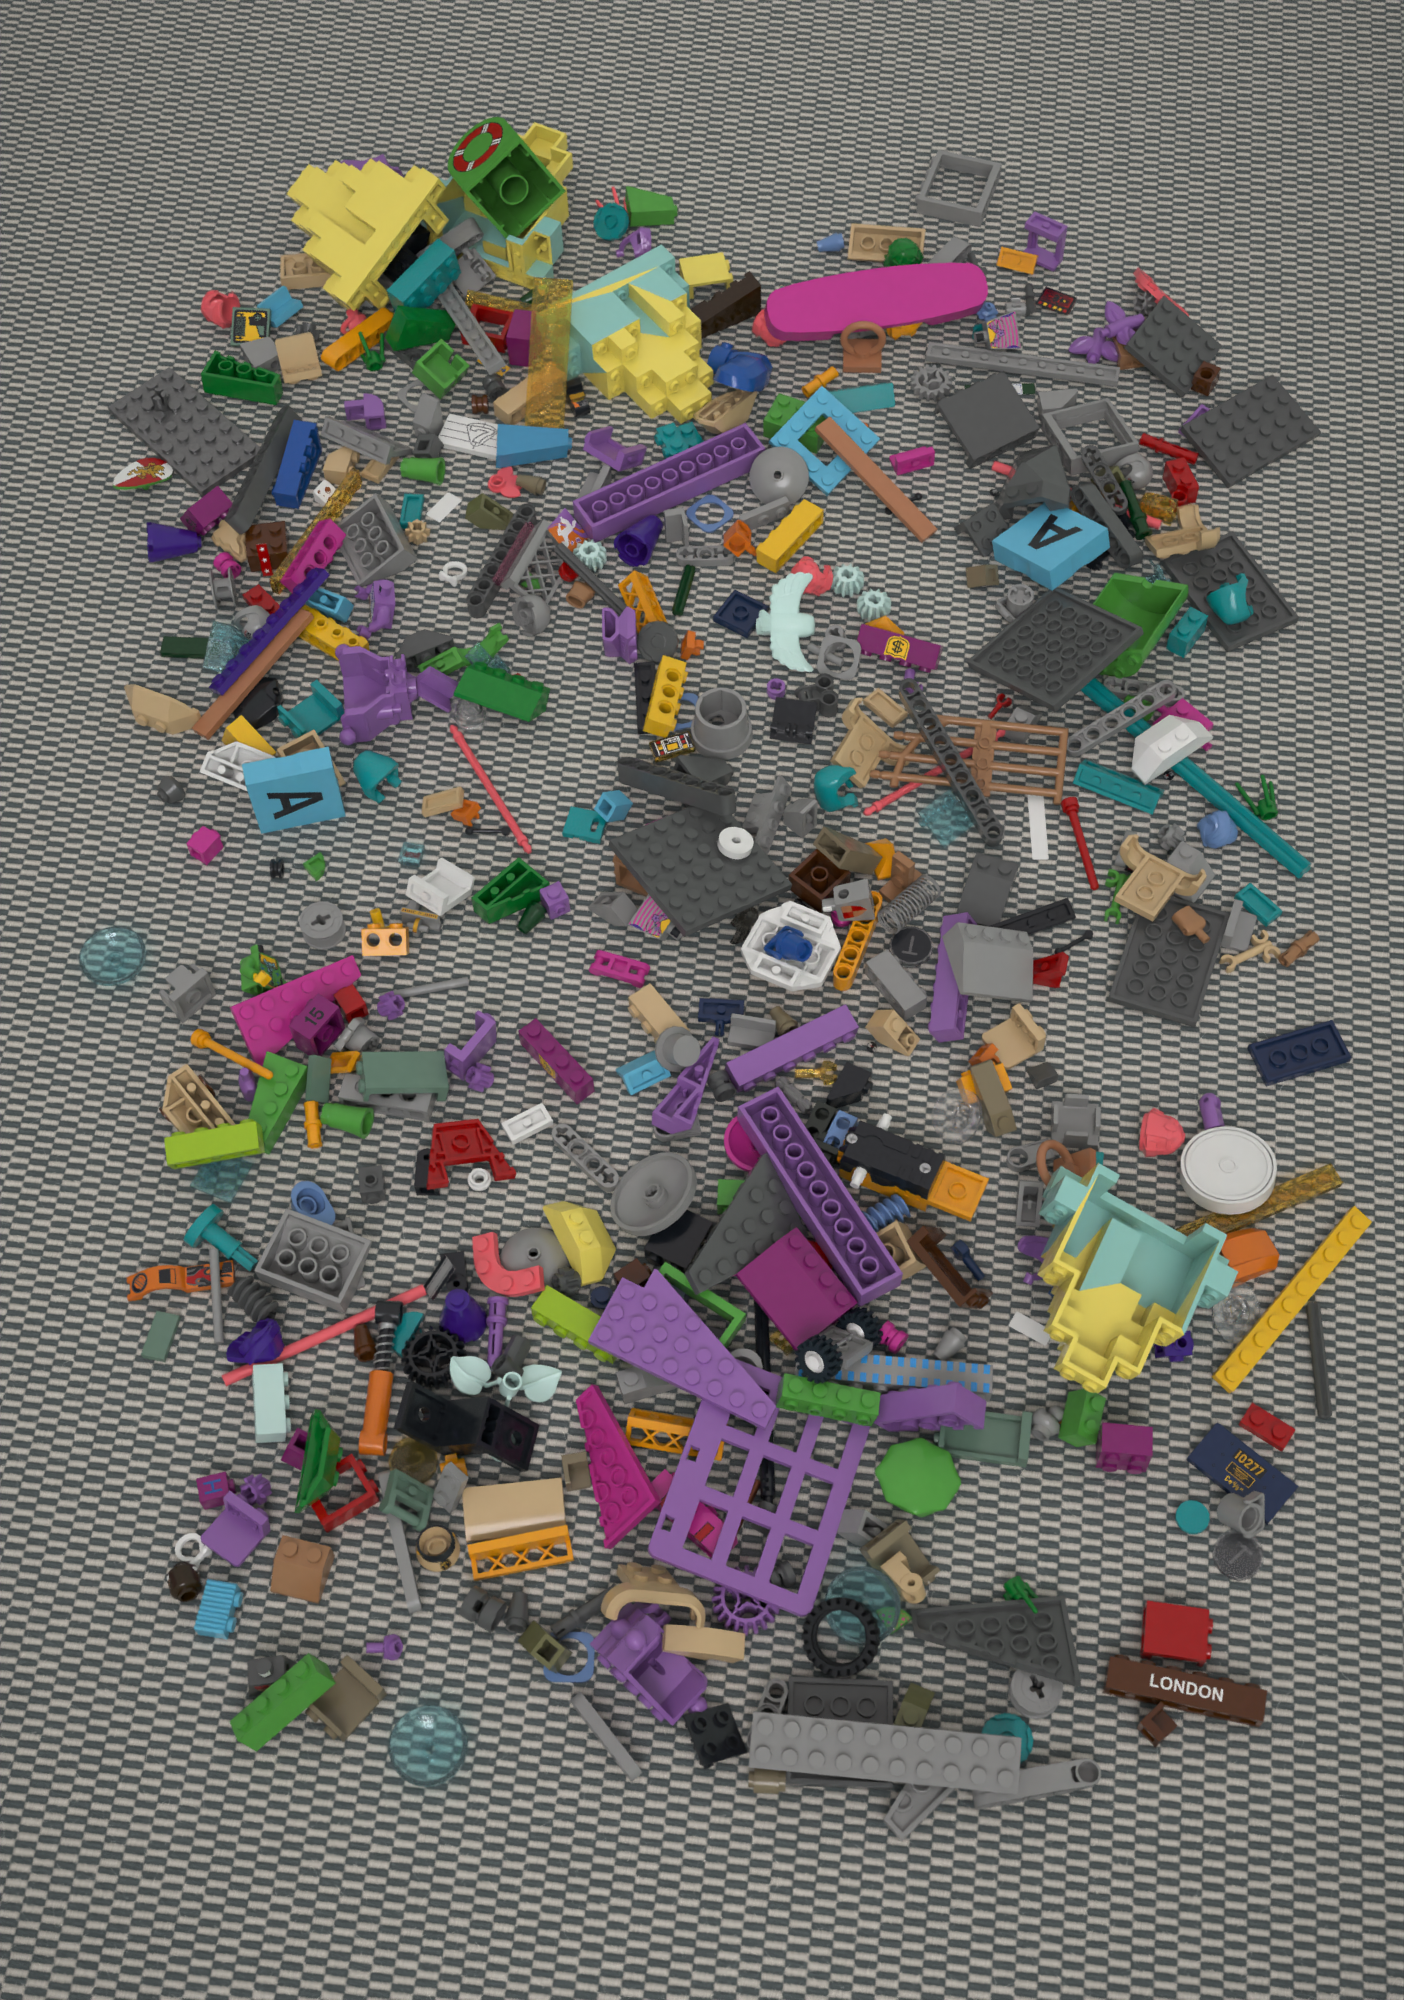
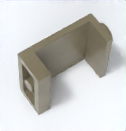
[859,1519,940,1602]
[305,1655,387,1742]

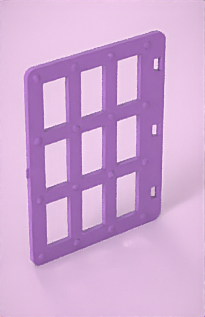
[648,1359,870,1617]

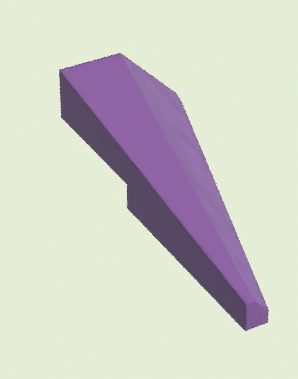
[652,1036,720,1134]

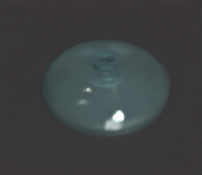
[79,926,147,986]
[824,1566,901,1646]
[388,1705,468,1787]

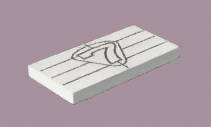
[438,414,498,460]

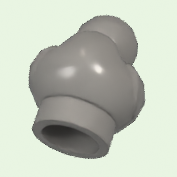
[1031,1405,1064,1441]

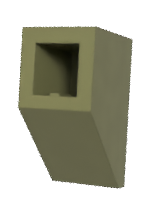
[518,1620,573,1673]

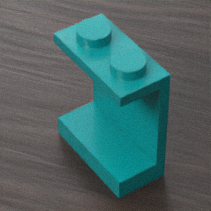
[277,679,344,739]

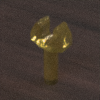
[795,1061,837,1085]

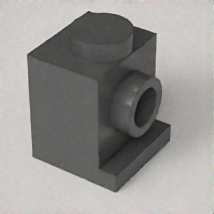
[412,434,444,458]

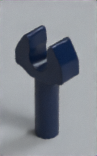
[950,1239,985,1282]

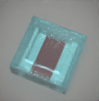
[398,842,425,867]

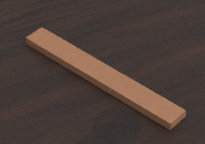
[814,417,937,543]
[192,608,314,740]

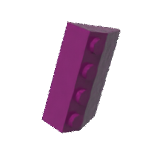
[735,1227,858,1351]

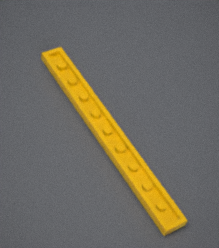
[1211,1206,1372,1393]

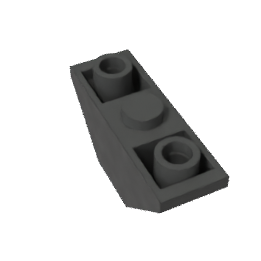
[395,629,454,672]

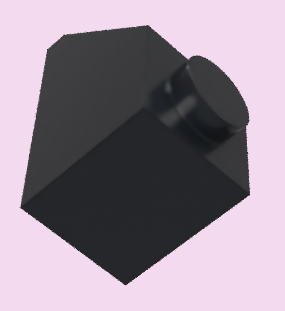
[826,1062,873,1108]

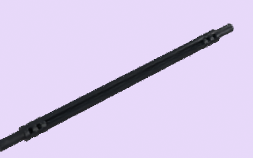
[754,1300,776,1504]

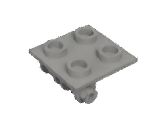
[453,247,497,299]

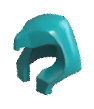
[1206,573,1254,625]
[353,750,402,804]
[814,765,858,812]

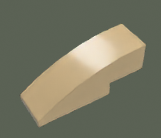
[662,1624,745,1663]

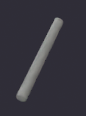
[379,977,469,998]
[209,1248,224,1344]

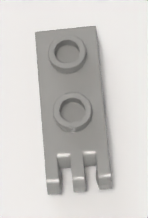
[739,496,789,530]

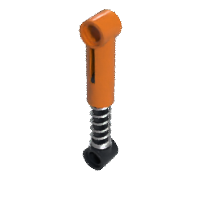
[359,1300,403,1456]

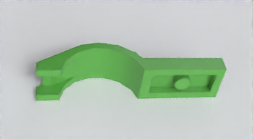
[418,622,509,675]

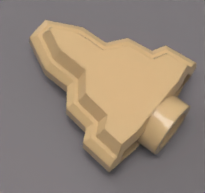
[211,519,247,563]

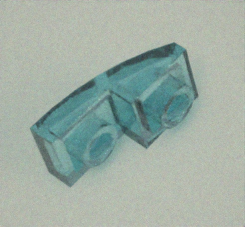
[464,643,511,673]

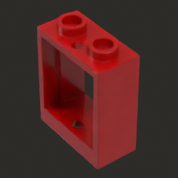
[460,304,514,353]
[311,1454,380,1533]

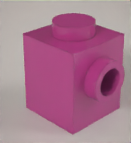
[186,826,223,865]

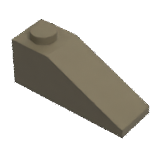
[969,1059,1017,1137]

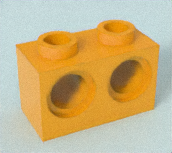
[361,923,409,956]

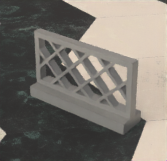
[321,416,413,465]
[500,519,564,604]

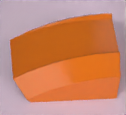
[1219,1228,1279,1287]

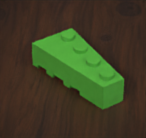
[248,1051,308,1154]

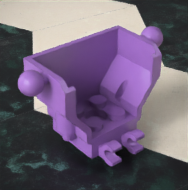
[335,644,419,745]
[590,1602,708,1726]

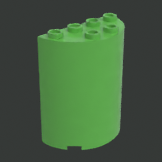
[1093,573,1189,679]

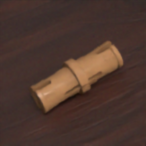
[1278,930,1319,967]

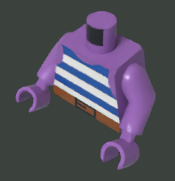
[354,579,395,640]

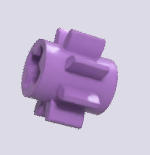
[377,991,405,1021]
[465,1062,494,1092]
[239,1474,272,1506]

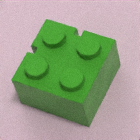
[412,339,470,399]

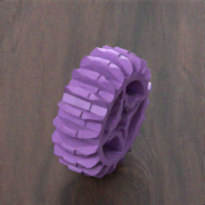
[712,1565,779,1636]

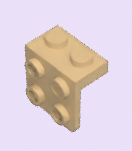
[275,332,322,384]
[982,1003,1046,1070]

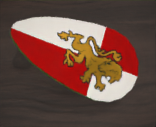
[113,458,173,490]

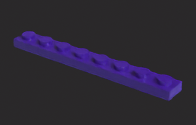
[208,567,330,696]

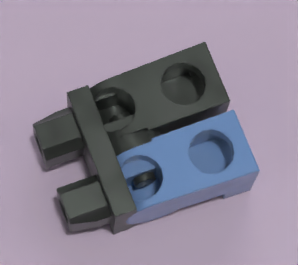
[805,1100,858,1165]

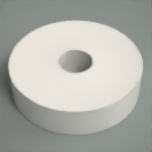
[717,827,754,859]

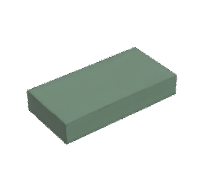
[305,1055,332,1104]
[141,1311,181,1362]

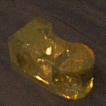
[1139,492,1178,526]

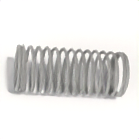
[877,875,941,934]

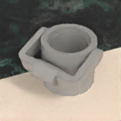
[995,584,1034,623]
[334,1017,380,1054]
[1217,1491,1265,1538]

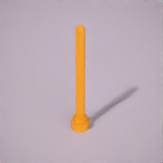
[191,1029,273,1080]

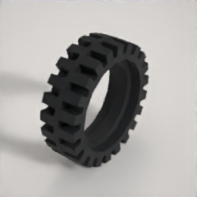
[802,1597,881,1677]

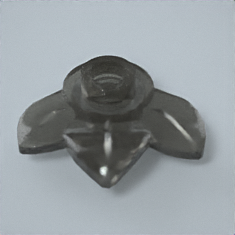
[730,907,758,944]

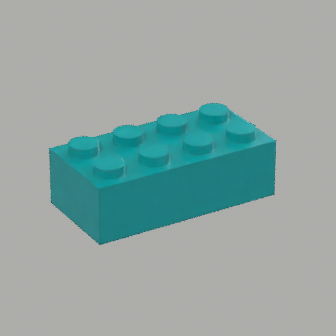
[386,239,461,313]

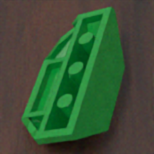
[294,1409,343,1513]

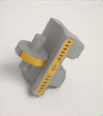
[400,900,442,937]

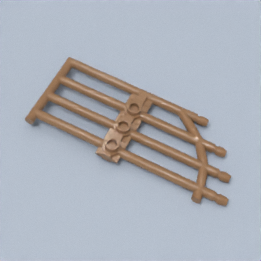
[870,714,1069,805]

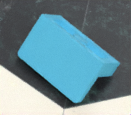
[257,286,304,328]
[615,1050,671,1095]

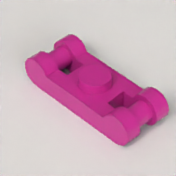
[589,950,650,988]

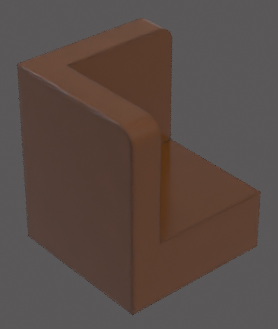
[1137,1701,1177,1748]

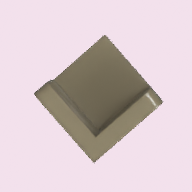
[966,565,999,588]
[561,1451,592,1492]

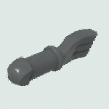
[1025,283,1037,316]

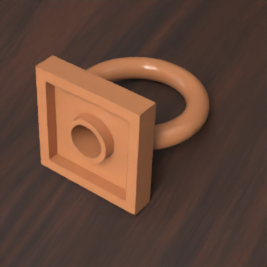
[840,321,886,373]
[1036,1140,1096,1187]

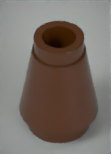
[354,1324,377,1362]

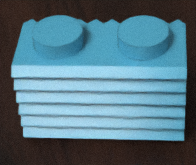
[305,587,354,623]
[194,1579,243,1640]

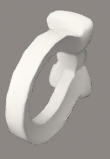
[439,561,467,587]
[175,1533,212,1567]

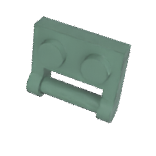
[379,1469,434,1532]

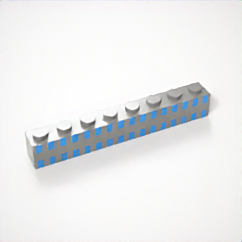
[795,1354,993,1402]

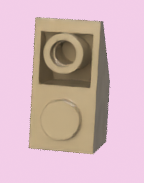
[323,446,360,486]
[865,1009,920,1056]

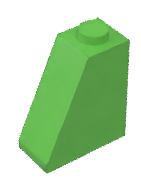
[625,186,678,227]

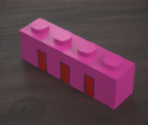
[651,1469,738,1558]

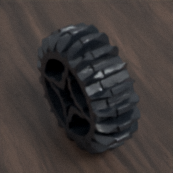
[401,1325,467,1390]

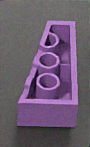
[874,1382,986,1432]

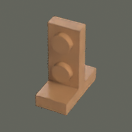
[879,850,924,907]

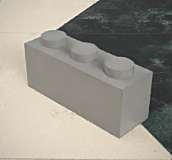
[865,949,927,1021]

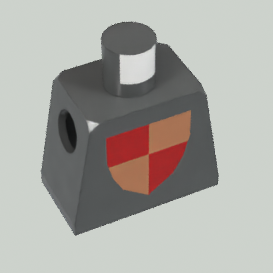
[247,1655,296,1697]

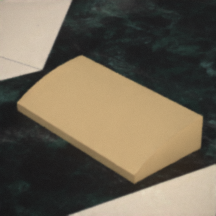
[848,223,926,264]
[280,253,332,290]
[462,1478,566,1543]

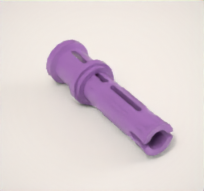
[486,1296,509,1371]

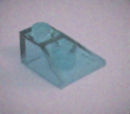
[203,621,250,672]

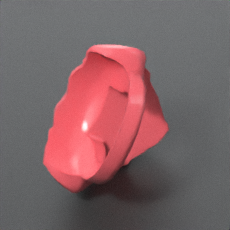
[340,309,367,335]

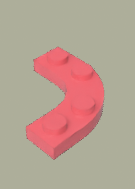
[1133,267,1189,316]
[472,1232,545,1297]

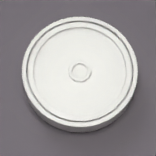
[1180,1126,1277,1215]

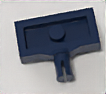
[698,998,745,1037]

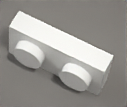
[501,1103,553,1145]

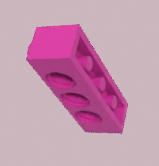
[280,518,346,593]

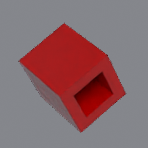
[333,984,369,1024]

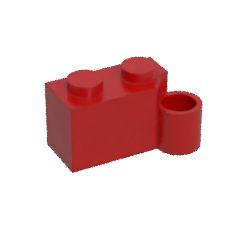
[1162,457,1199,513]

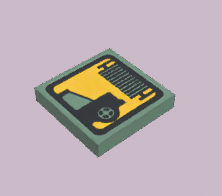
[230,307,272,347]

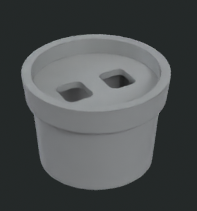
[690,688,753,760]

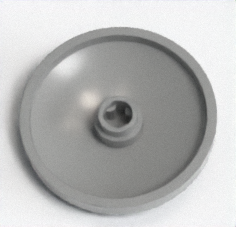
[610,1152,697,1236]

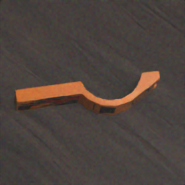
[127,1260,235,1302]

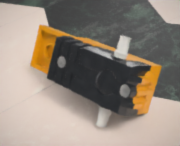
[836,1113,989,1222]

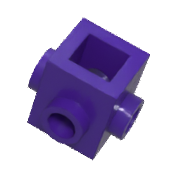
[1154,1331,1194,1362]

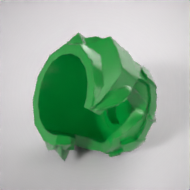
[883,237,924,267]

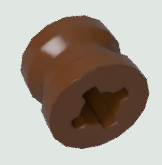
[472,394,489,415]

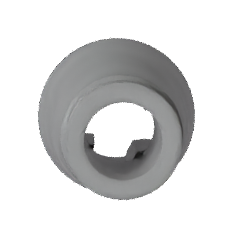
[932,1327,967,1361]

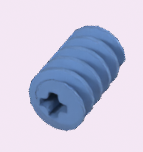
[862,1194,911,1233]

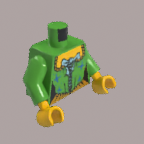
[240,945,288,996]

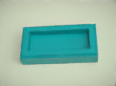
[399,493,425,529]
[1234,883,1282,927]

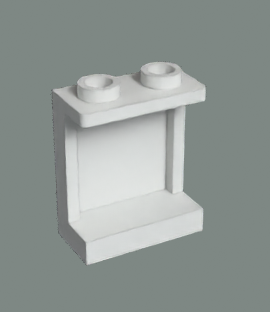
[406,858,475,916]

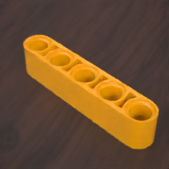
[321,307,394,371]
[833,891,882,991]

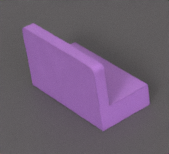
[416,666,459,713]

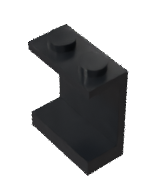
[644,1210,713,1273]

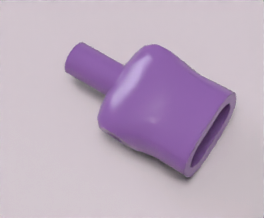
[238,1068,257,1101]

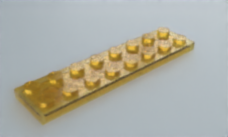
[525,277,573,429]

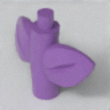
[1099,301,1145,345]
[1068,327,1118,364]

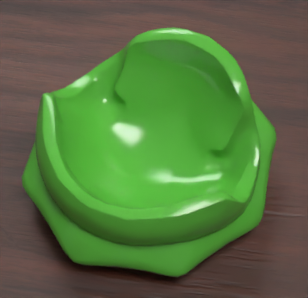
[875,1438,961,1518]

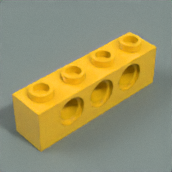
[643,655,688,738]

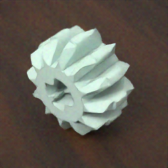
[573,539,607,573]
[831,563,864,598]
[857,588,891,622]

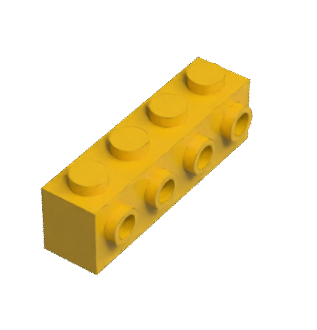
[298,605,370,661]

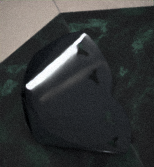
[234,677,284,730]

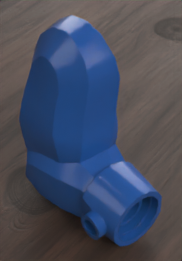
[707,342,773,392]

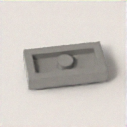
[433,1462,469,1513]

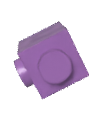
[539,881,570,920]

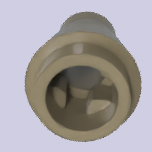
[516,474,546,496]
[769,1006,798,1036]

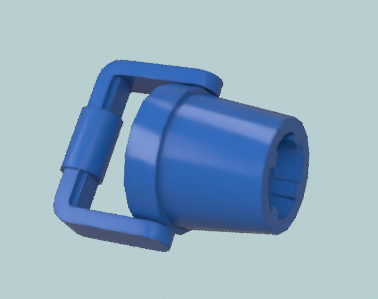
[764,926,813,962]

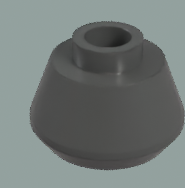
[157,776,185,804]

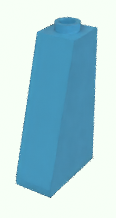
[496,424,572,468]

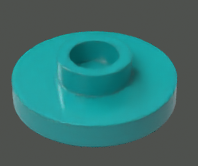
[1175,1500,1210,1535]

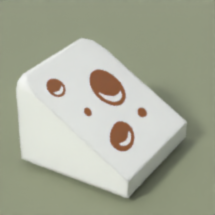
[313,480,343,509]

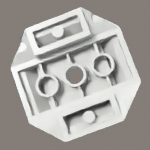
[741,901,841,991]

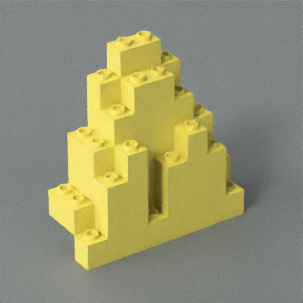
[287,158,449,311]

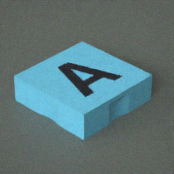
[992,502,1110,590]
[242,747,346,834]

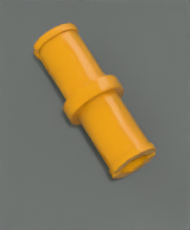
[801,366,839,398]
[303,1101,323,1149]

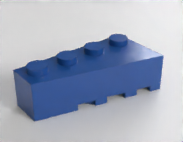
[272,420,322,509]

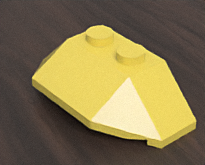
[542,1201,616,1286]

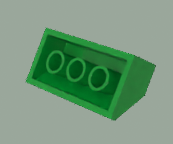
[454,662,550,722]

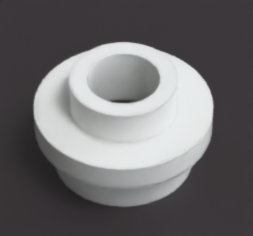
[468,1168,491,1191]

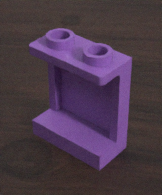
[583,426,647,472]
[444,1010,496,1081]

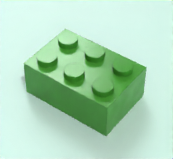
[763,393,826,454]

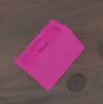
[889,446,935,476]

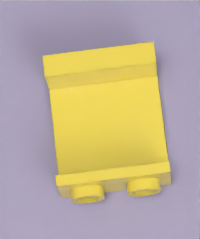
[679,252,733,299]

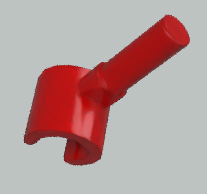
[987,693,1012,720]

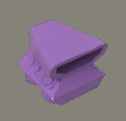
[602,606,638,665]

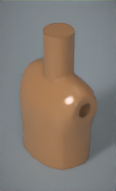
[566,581,595,609]
[1171,905,1210,944]

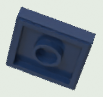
[713,589,769,638]

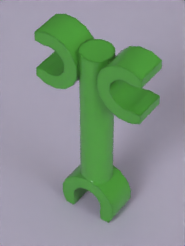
[1104,869,1131,924]

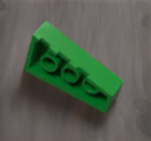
[201,350,283,405]

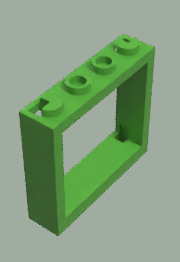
[659,1262,746,1349]

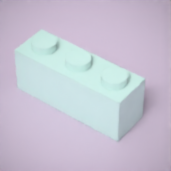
[252,1363,291,1443]

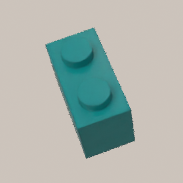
[1166,606,1208,658]

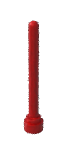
[1061,797,1099,891]

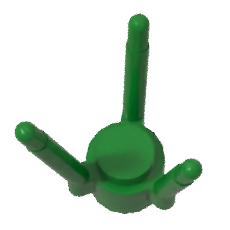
[358,332,386,372]
[1235,774,1278,821]
[1003,1576,1039,1614]

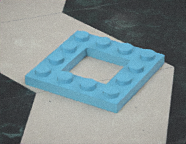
[769,386,880,496]

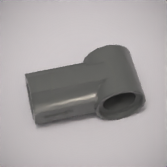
[491,1335,531,1379]

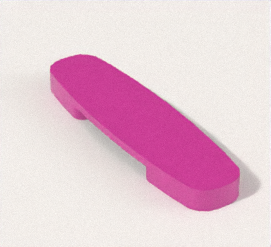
[764,263,988,341]

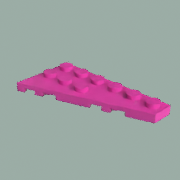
[230,955,361,1066]
[576,1384,661,1549]

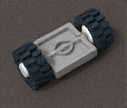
[794,1307,883,1384]

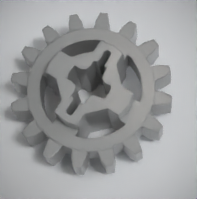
[910,364,952,402]

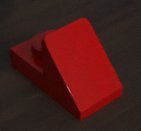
[1033,952,1069,988]

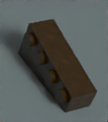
[690,271,761,339]

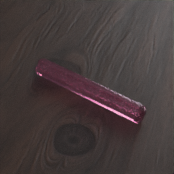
[492,522,534,586]

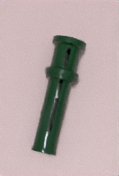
[1119,480,1153,540]

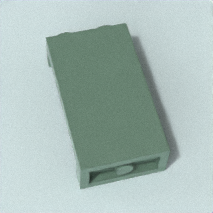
[356,1051,449,1101]
[933,1411,1033,1468]

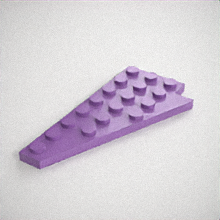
[588,1268,776,1430]

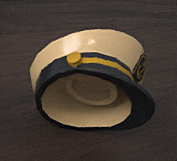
[415,1525,460,1572]

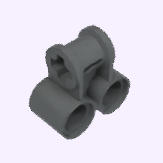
[795,673,838,717]

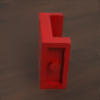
[1140,1600,1213,1667]

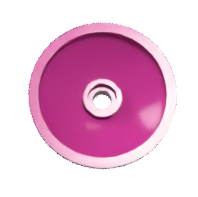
[724,1116,760,1172]

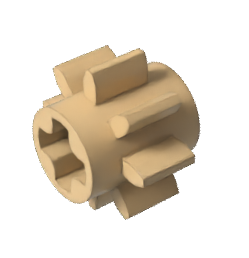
[405,519,430,545]

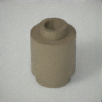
[748,1768,786,1794]

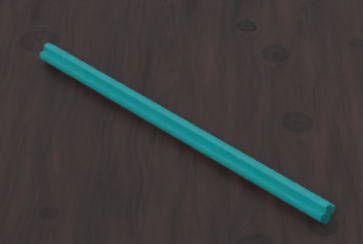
[1081,678,1312,879]

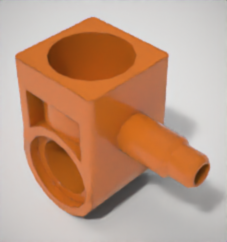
[723,520,757,557]

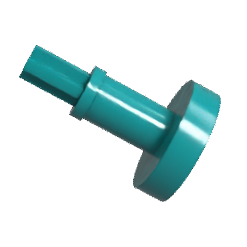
[183,1204,258,1272]

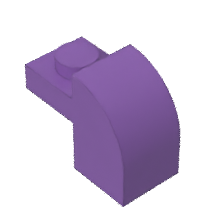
[344,394,386,430]

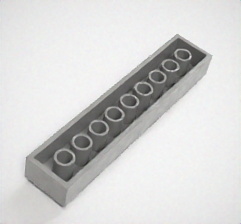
[749,1711,1022,1794]

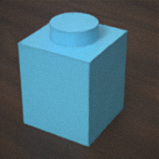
[594,790,633,823]

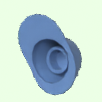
[291,1181,335,1225]

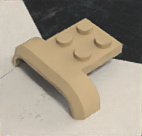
[1145,504,1220,559]
[830,697,915,788]
[1114,834,1207,922]
[601,1562,705,1628]

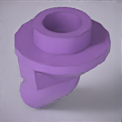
[366,1634,403,1661]

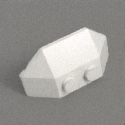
[1131,715,1213,785]
[200,741,276,792]

